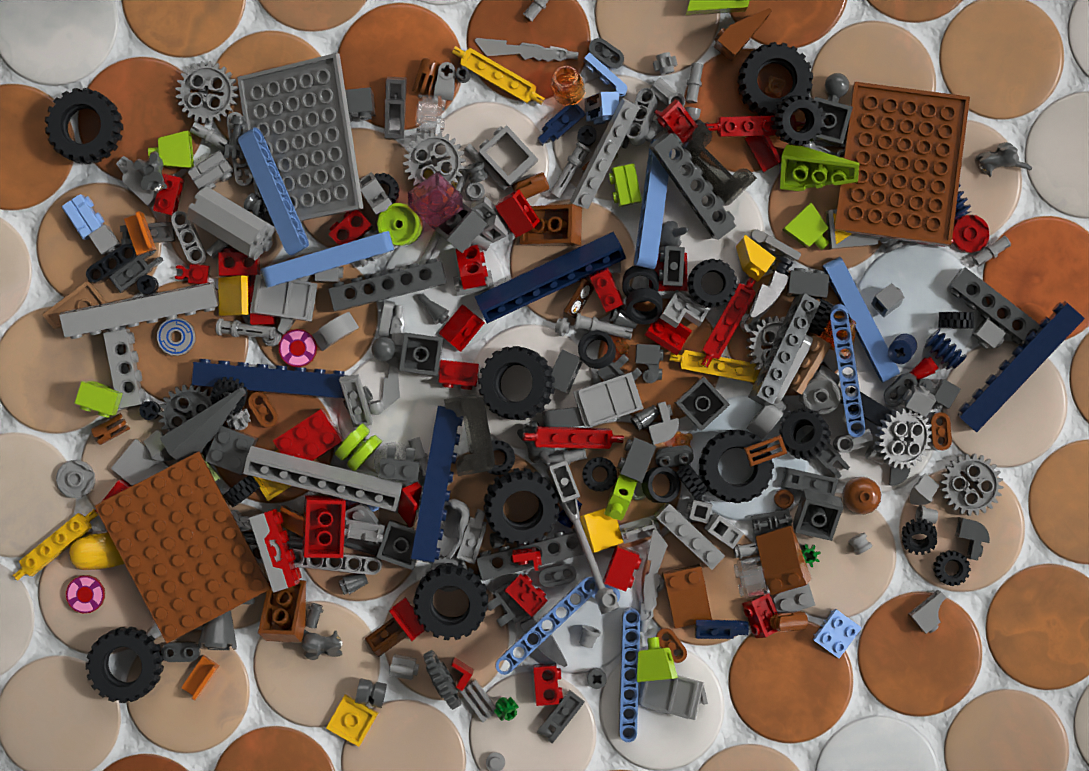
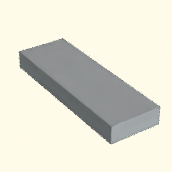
[339,374,373,428]

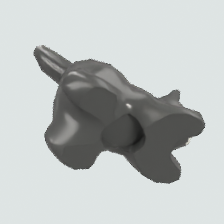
[976,142,1032,177]
[133,151,167,193]
[659,221,689,248]
[517,421,555,466]
[302,629,343,660]

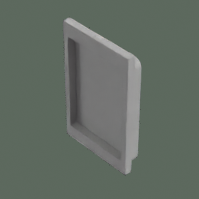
[250,275,318,322]
[573,372,643,428]
[638,675,704,720]

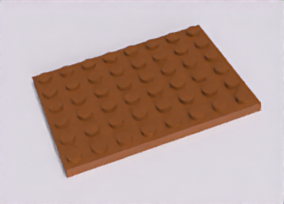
[834,82,970,247]
[95,451,271,644]

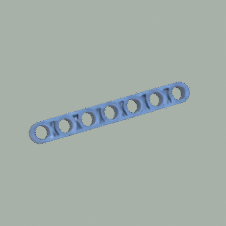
[238,127,309,256]
[634,139,672,269]
[260,231,395,288]
[822,257,900,383]
[830,304,865,437]
[495,577,598,675]
[619,607,640,742]

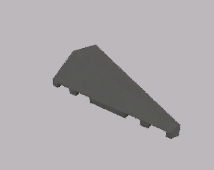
[160,388,246,461]

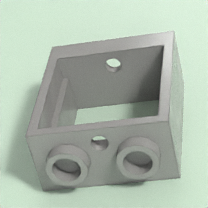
[479,125,538,187]

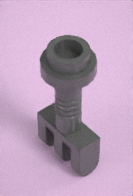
[224,116,246,160]

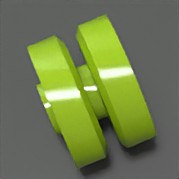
[377,203,423,246]
[334,423,383,472]

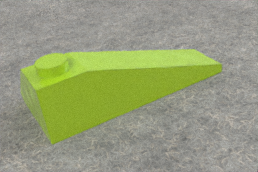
[780,144,860,191]

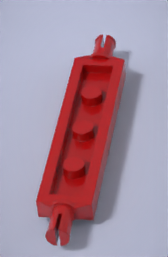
[705,115,805,137]
[701,277,756,368]
[523,426,624,449]

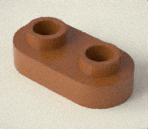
[248,392,278,428]
[930,412,952,451]
[656,628,687,663]

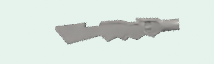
[475,38,579,62]
[382,305,405,410]
[640,529,668,632]

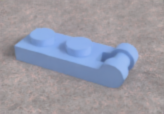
[584,52,627,97]

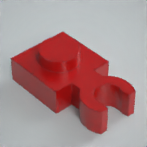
[175,264,210,284]

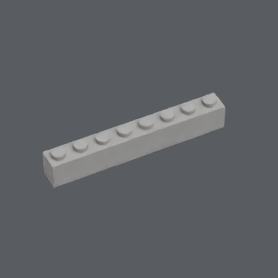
[59,281,219,339]
[243,446,402,511]

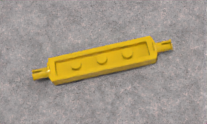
[452,46,545,105]
[669,350,761,383]
[13,509,98,581]

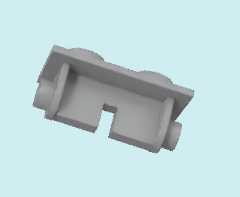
[453,270,494,296]
[619,515,661,544]
[344,519,385,544]

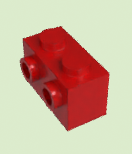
[495,189,540,238]

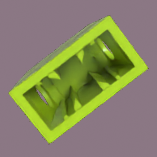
[148,131,194,170]
[782,203,830,251]
[604,474,638,521]
[637,637,678,682]

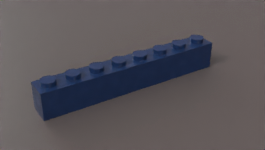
[475,231,626,324]
[958,301,1085,432]
[192,359,348,398]
[411,406,464,564]

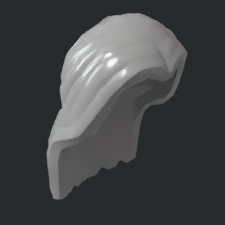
[437,499,470,559]

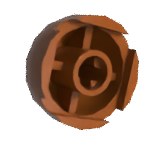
[842,477,882,515]

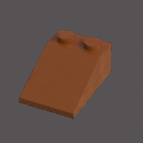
[714,8,772,61]
[520,204,582,246]
[756,525,812,595]
[662,564,712,629]
[258,580,306,643]

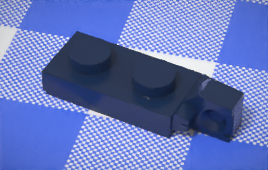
[538,100,586,146]
[695,620,749,639]

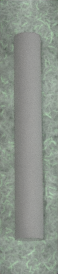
[465,144,509,191]

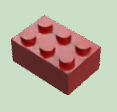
[273,409,344,461]
[302,495,346,558]

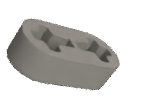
[379,300,395,337]

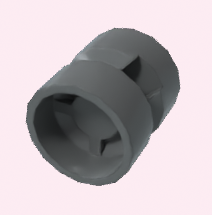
[355,678,387,708]

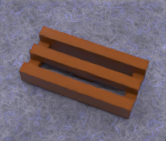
[744,435,787,467]

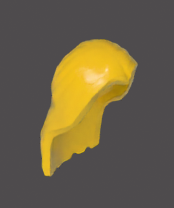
[69,532,125,570]

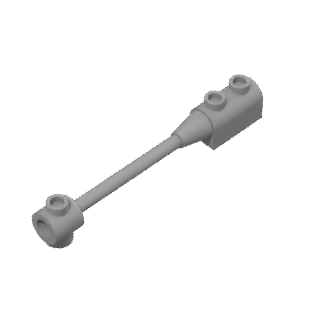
[546,460,619,614]

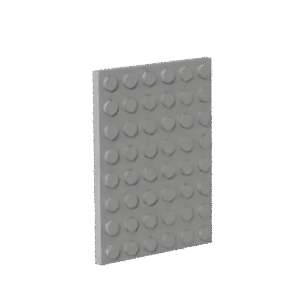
[237,53,363,227]

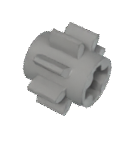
[653,52,678,75]
[226,409,251,430]

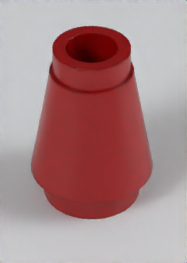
[909,356,939,381]

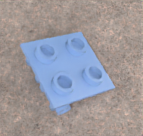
[813,609,861,659]

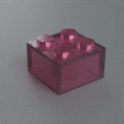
[408,172,463,229]

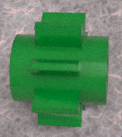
[801,544,821,567]
[494,697,519,721]

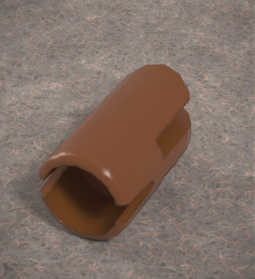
[412,58,440,97]
[512,172,550,199]
[91,413,130,445]
[769,611,808,632]

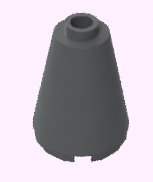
[198,610,237,650]

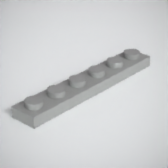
[570,98,640,209]

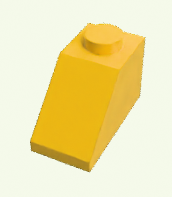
[736,235,776,282]

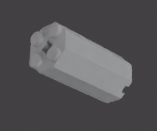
[187,186,275,260]

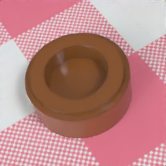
[774,489,794,509]

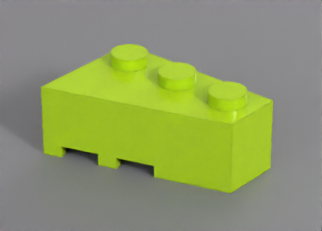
[685,0,750,16]

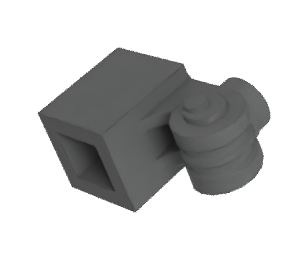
[635,344,663,383]
[917,379,961,410]

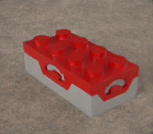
[249,508,302,593]

